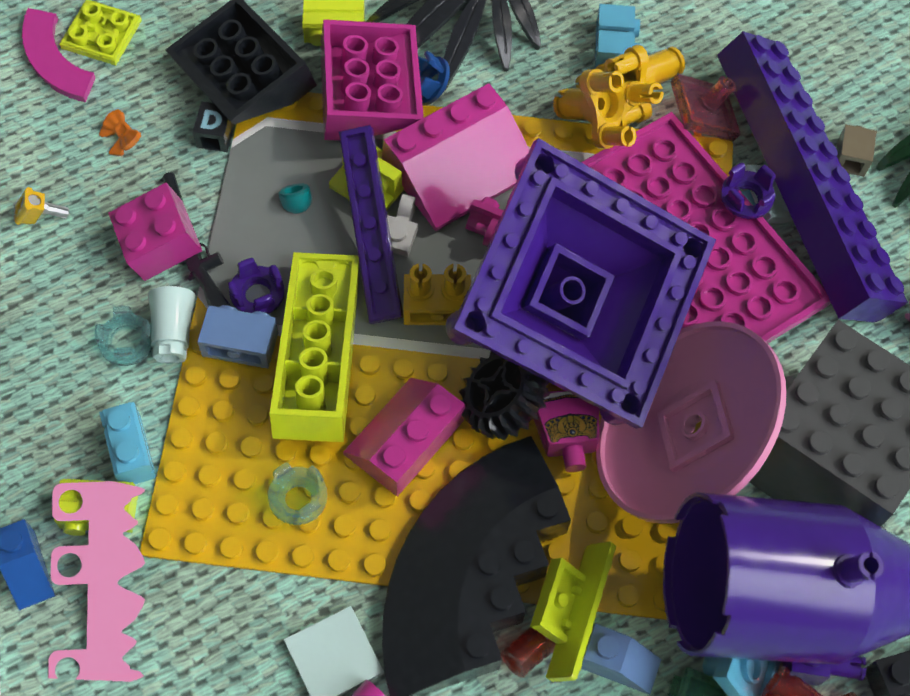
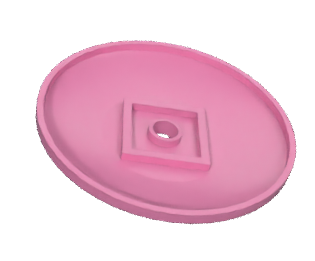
[596,321,786,524]

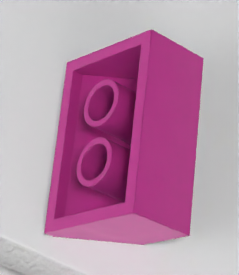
[343,378,465,497]

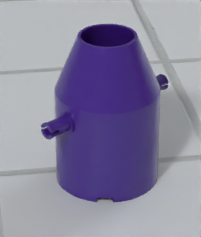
[663,493,910,664]

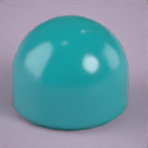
[278,183,312,214]

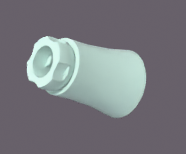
[147,286,195,363]

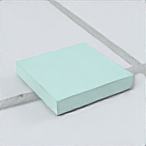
[284,606,384,696]

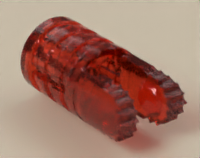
[501,627,556,678]

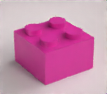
[108,182,203,281]

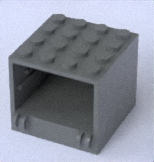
[749,320,910,530]

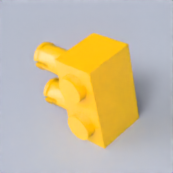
[403,264,471,325]

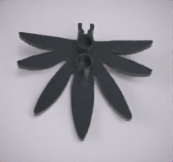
[366,0,541,90]

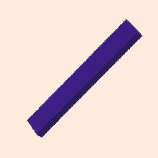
[339,125,404,324]

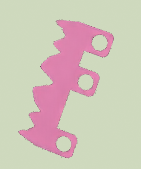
[48,481,145,682]

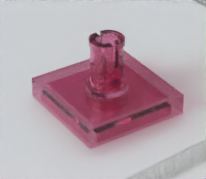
[670,73,741,142]

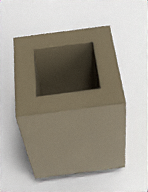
[836,124,877,177]

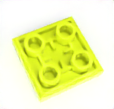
[59,0,142,66]

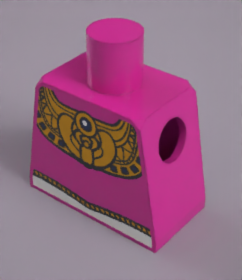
[534,390,599,472]

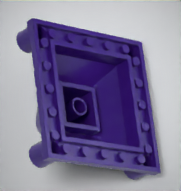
[445,138,716,429]

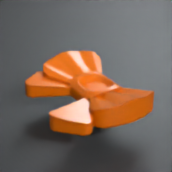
[99,109,141,156]

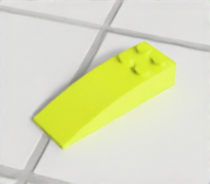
[269,252,360,442]

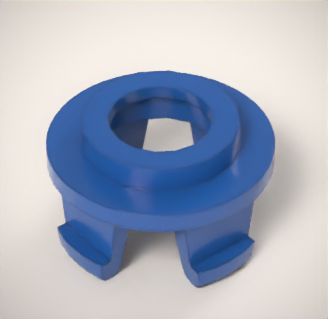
[418,51,450,106]

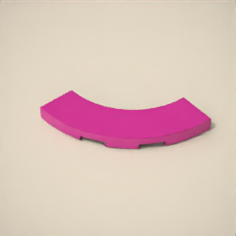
[22,8,96,102]

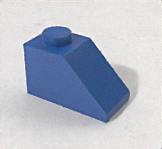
[0,519,56,610]

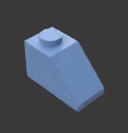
[581,624,661,695]

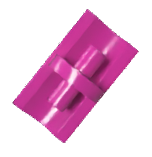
[465,196,504,247]

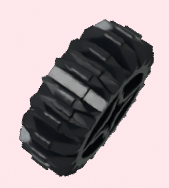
[459,351,550,440]

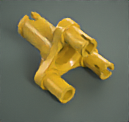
[575,45,685,126]
[553,69,664,148]

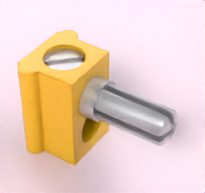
[14,187,69,225]

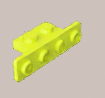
[530,541,616,682]

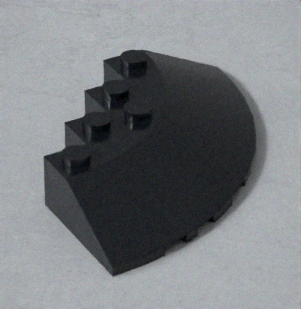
[382,436,571,696]

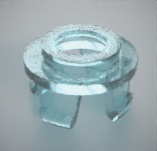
[95,306,153,366]
[268,462,328,525]

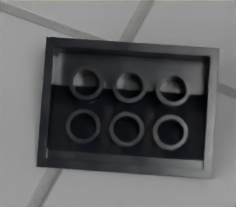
[165,0,317,124]

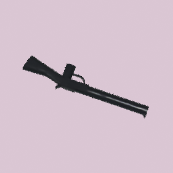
[160,172,231,307]

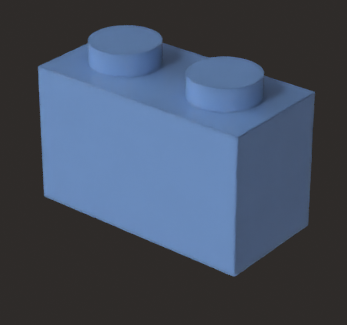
[197,305,279,369]

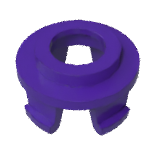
[721,162,776,219]
[228,258,285,314]

